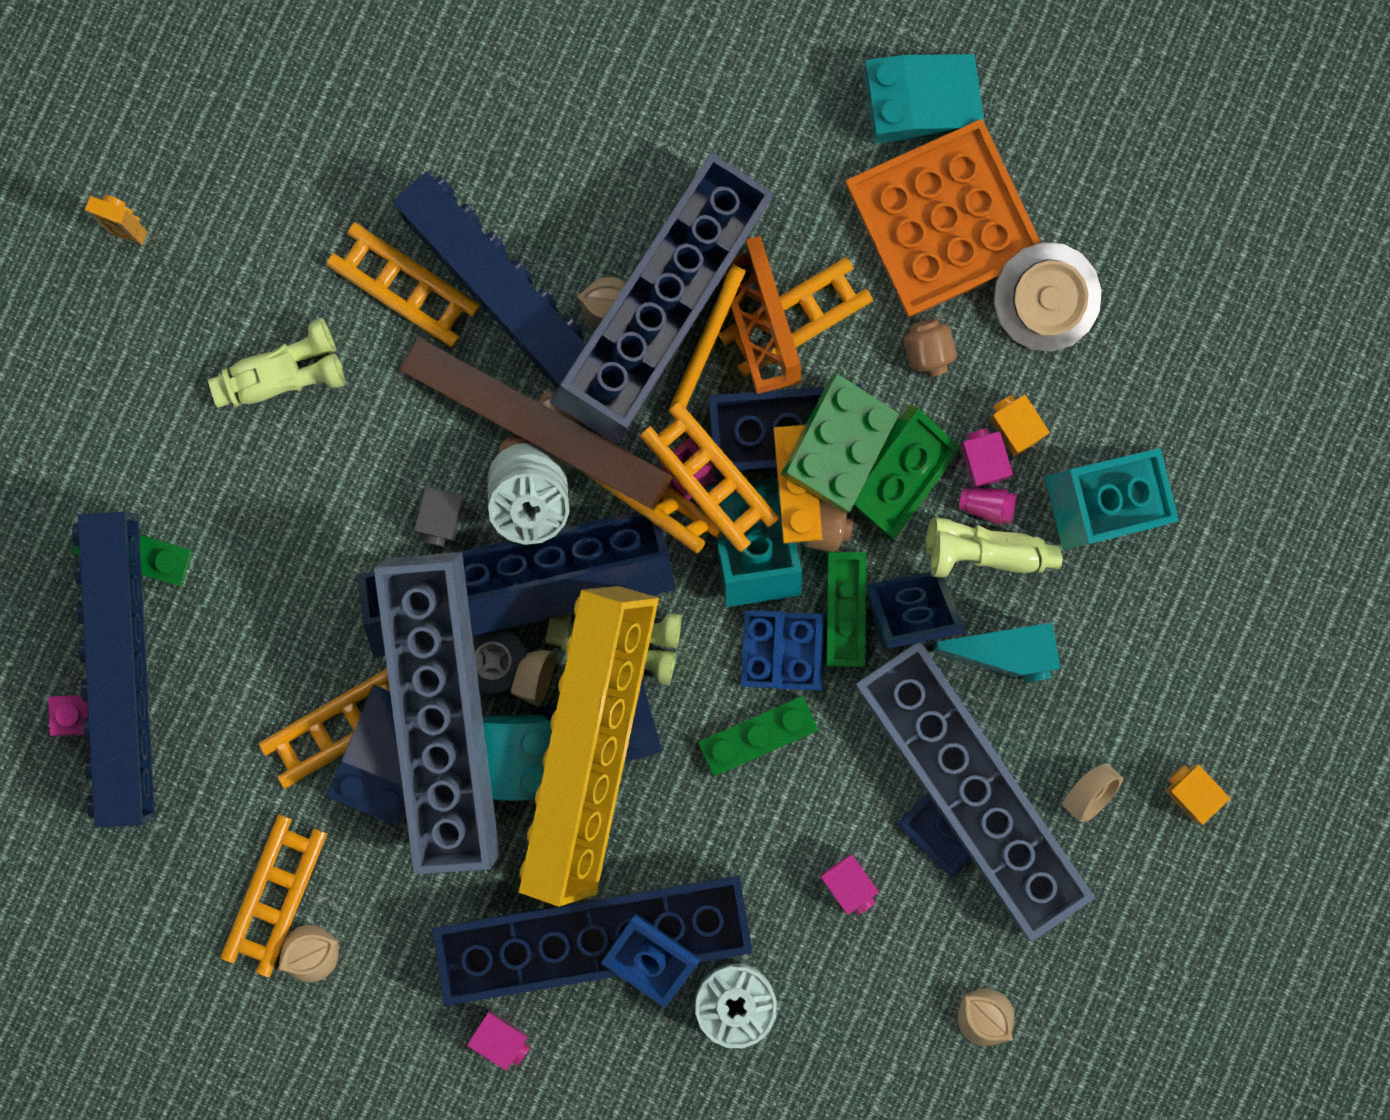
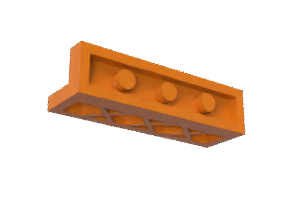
[722,236,801,394]

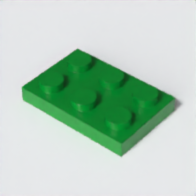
[781,374,899,514]
[853,404,961,540]

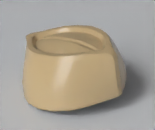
[577,277,626,329]
[511,650,556,707]
[1062,763,1123,822]
[278,925,339,983]
[958,988,1015,1047]

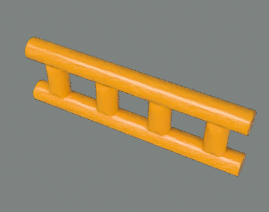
[326,222,481,348]
[718,257,873,379]
[670,264,746,408]
[639,401,779,553]
[578,469,723,554]
[258,668,390,789]
[220,814,328,977]

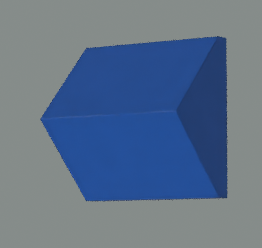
[601,913,700,1008]

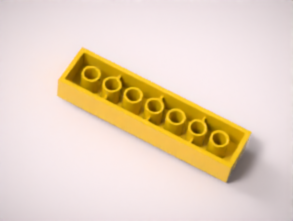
[519,586,659,907]

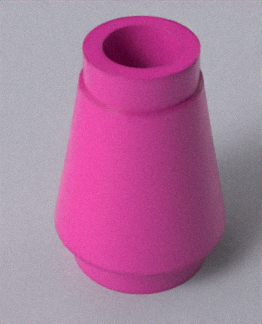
[959,488,1017,526]

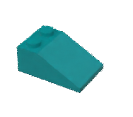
[863,54,985,144]
[1044,448,1179,550]
[707,477,802,607]
[931,623,1060,683]
[483,714,551,801]

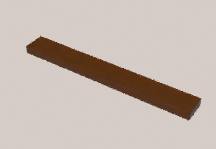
[400,337,673,511]

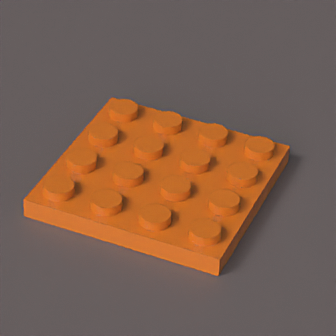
[845,119,1041,319]

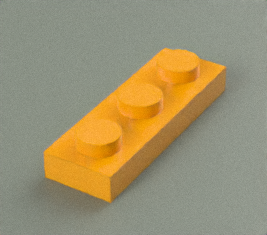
[85,195,148,245]
[773,425,823,544]

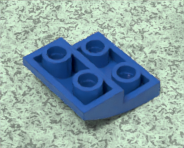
[741,610,826,691]

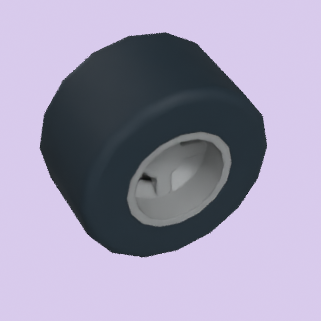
[472,629,527,696]

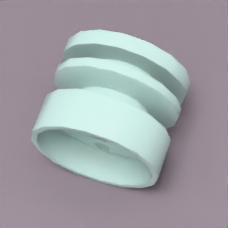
[487,443,570,545]
[695,962,777,1049]

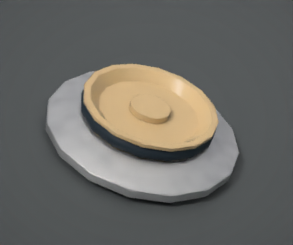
[994,242,1102,352]

